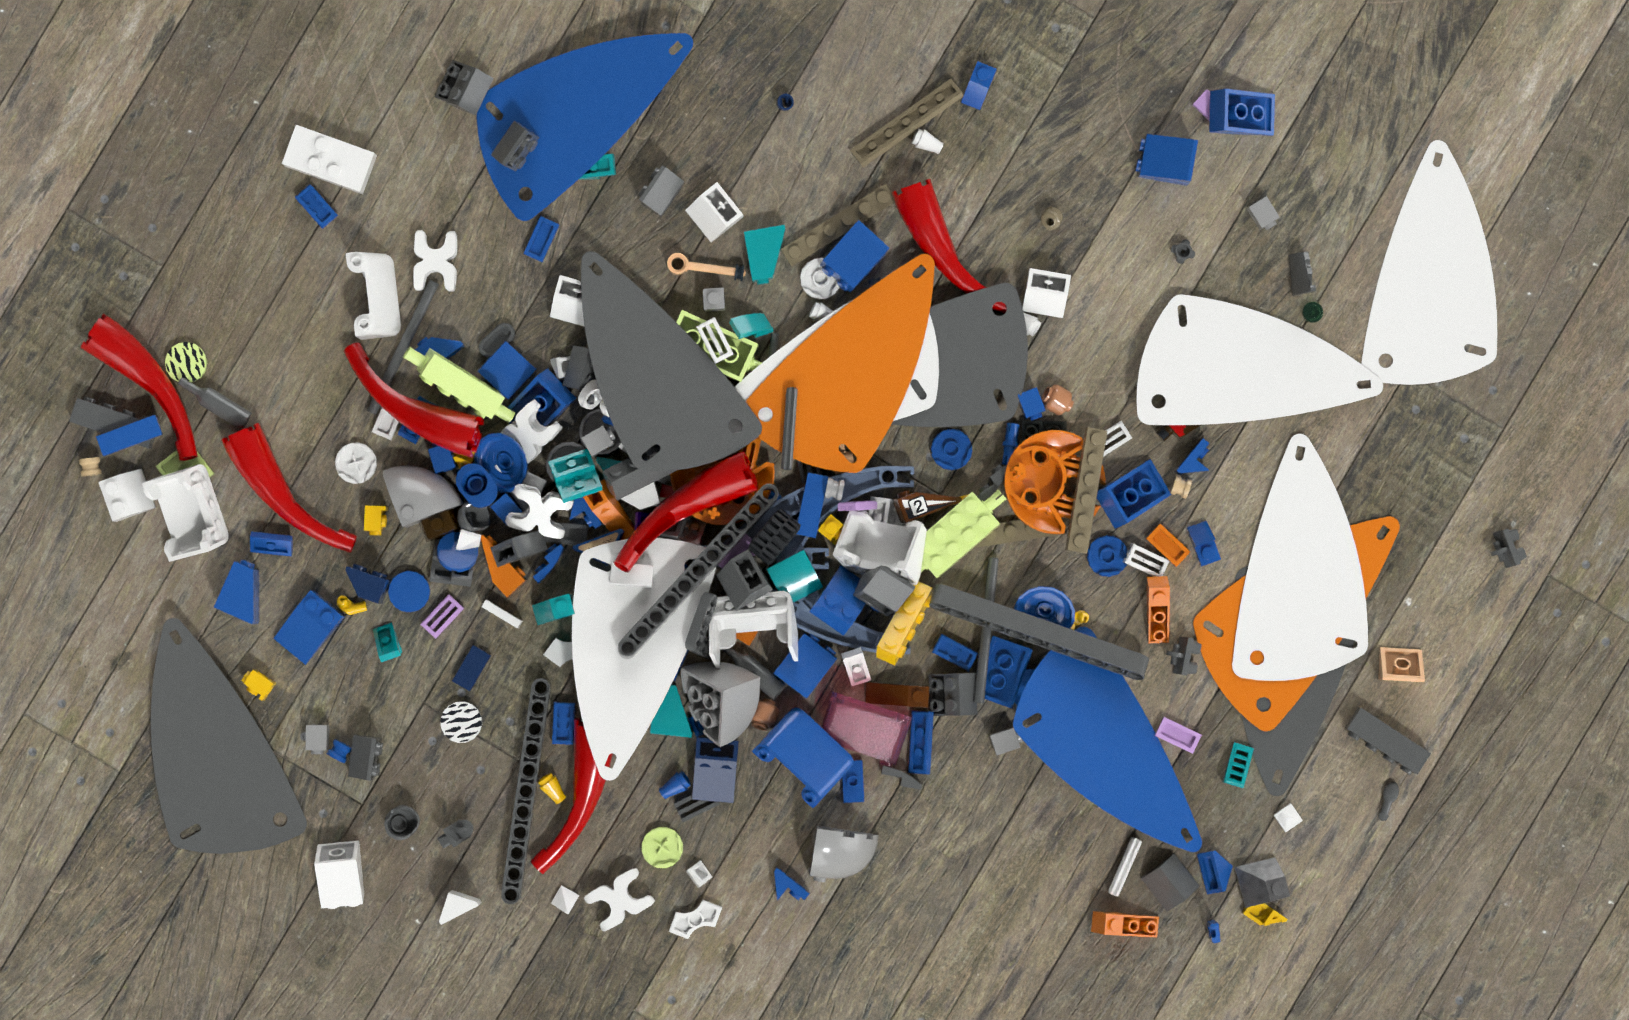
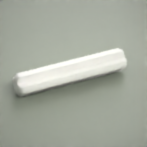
[1108,837,1142,897]

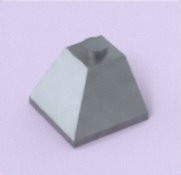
[1235,857,1290,908]

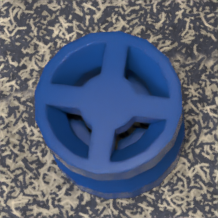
[326,739,352,763]

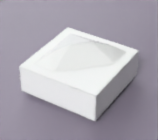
[1274,803,1303,832]

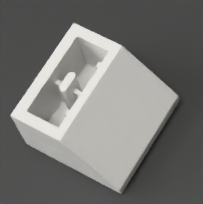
[685,182,743,243]
[1022,268,1071,318]
[550,275,585,327]
[621,482,661,511]

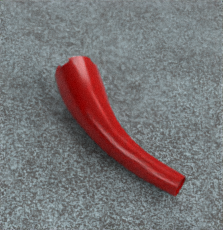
[891,179,1007,314]
[80,313,198,461]
[344,342,484,458]
[221,423,357,553]
[613,451,759,573]
[530,718,613,874]

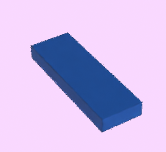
[96,415,163,456]
[797,473,828,538]
[908,711,934,774]

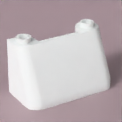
[346,252,401,340]
[142,464,228,562]
[833,510,927,585]

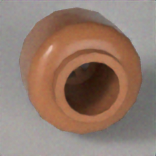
[1041,384,1074,415]
[751,698,779,731]

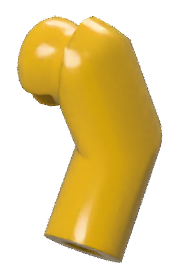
[337,595,367,615]
[1071,610,1089,630]

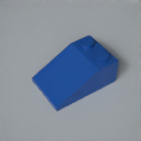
[1209,89,1275,136]
[508,368,576,426]
[1097,459,1172,529]
[809,565,866,636]
[273,590,346,665]

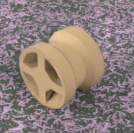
[79,457,102,476]
[1170,474,1192,499]

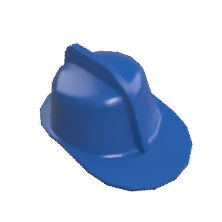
[456,463,498,508]

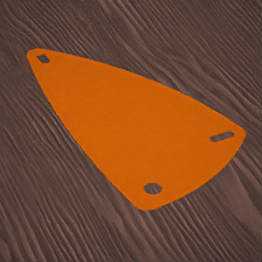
[745,254,935,473]
[1193,516,1400,731]

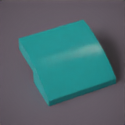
[548,449,603,503]
[767,550,823,603]

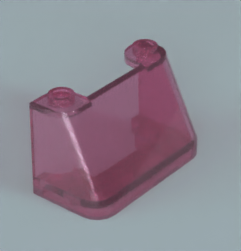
[821,691,912,767]

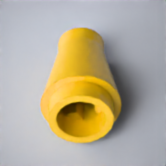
[538,772,566,804]

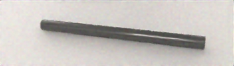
[367,280,439,415]
[974,558,999,703]

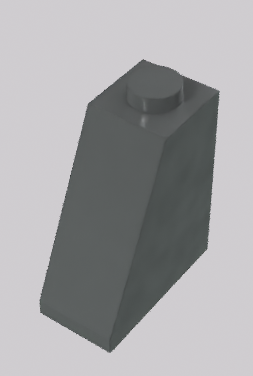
[491,530,548,567]

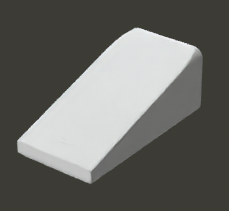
[610,563,654,588]

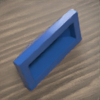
[1197,850,1233,894]

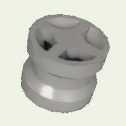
[825,478,845,501]

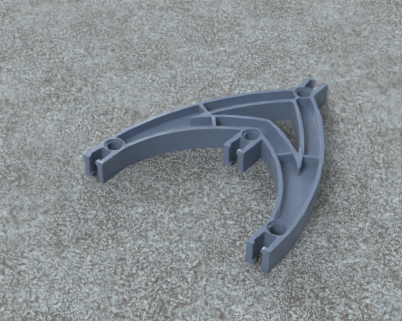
[693,466,914,654]

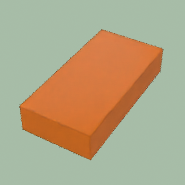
[1146,524,1190,567]

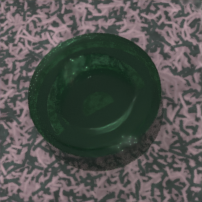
[1302,302,1323,323]

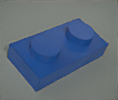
[250,531,293,557]

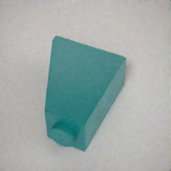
[744,225,786,285]
[532,594,575,625]
[650,682,693,738]

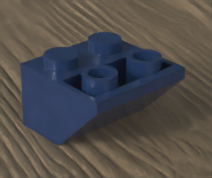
[345,564,391,604]

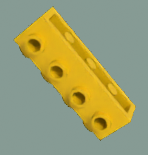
[876,581,932,666]

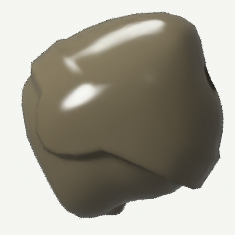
[1041,207,1063,230]

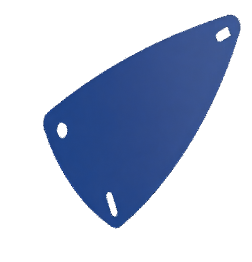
[477,33,693,221]
[1013,627,1202,852]

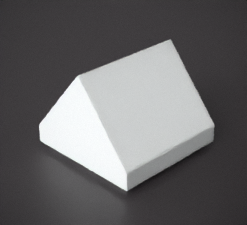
[686,860,712,888]

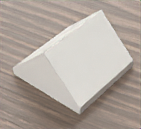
[439,890,482,925]

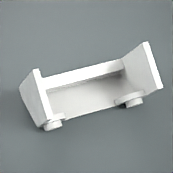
[709,591,798,669]

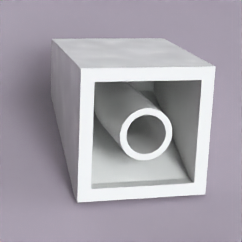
[314,840,364,909]

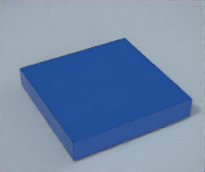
[478,341,536,399]

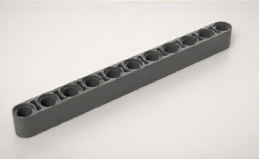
[618,484,778,659]
[929,584,1149,680]
[501,678,551,904]

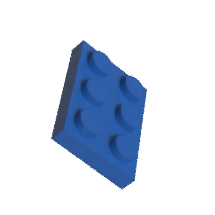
[985,636,1033,709]

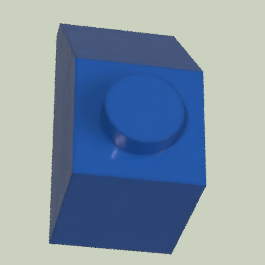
[961,61,997,110]
[415,337,465,359]

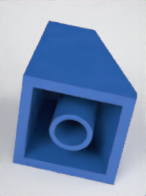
[1135,134,1198,186]
[820,220,889,293]
[214,559,260,624]
[774,633,837,699]

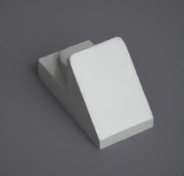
[841,647,871,686]

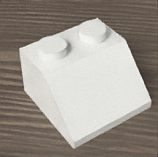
[99,469,156,522]

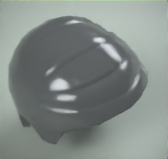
[457,501,490,533]
[384,805,420,840]

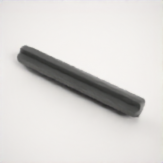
[781,387,798,470]

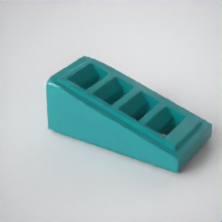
[1222,742,1254,788]

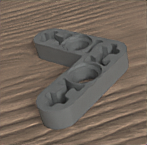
[685,592,717,660]

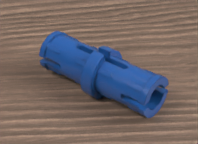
[1002,423,1020,465]

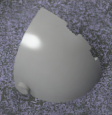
[383,465,464,528]
[681,662,760,747]
[810,825,879,882]

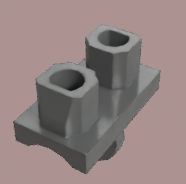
[1490,529,1527,568]
[1166,636,1201,676]
[437,819,474,848]

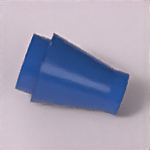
[659,771,691,799]

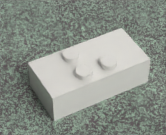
[282,125,377,194]

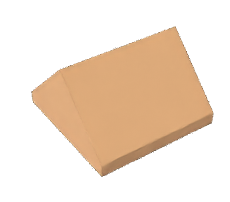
[1378,647,1425,682]

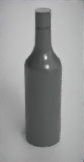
[178,377,252,430]
[721,647,786,700]

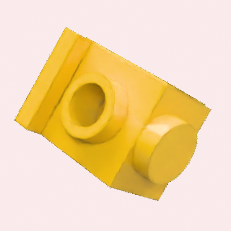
[364,505,388,536]
[818,514,844,546]
[241,669,276,701]

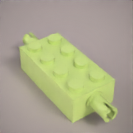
[676,310,762,382]
[403,347,515,423]
[921,490,1007,579]

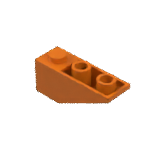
[583,479,635,540]
[481,535,527,597]
[1146,576,1170,644]
[1091,911,1159,938]

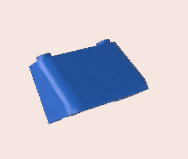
[752,707,854,808]

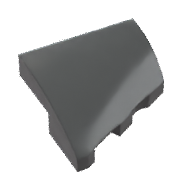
[1288,252,1316,296]
[429,539,474,587]

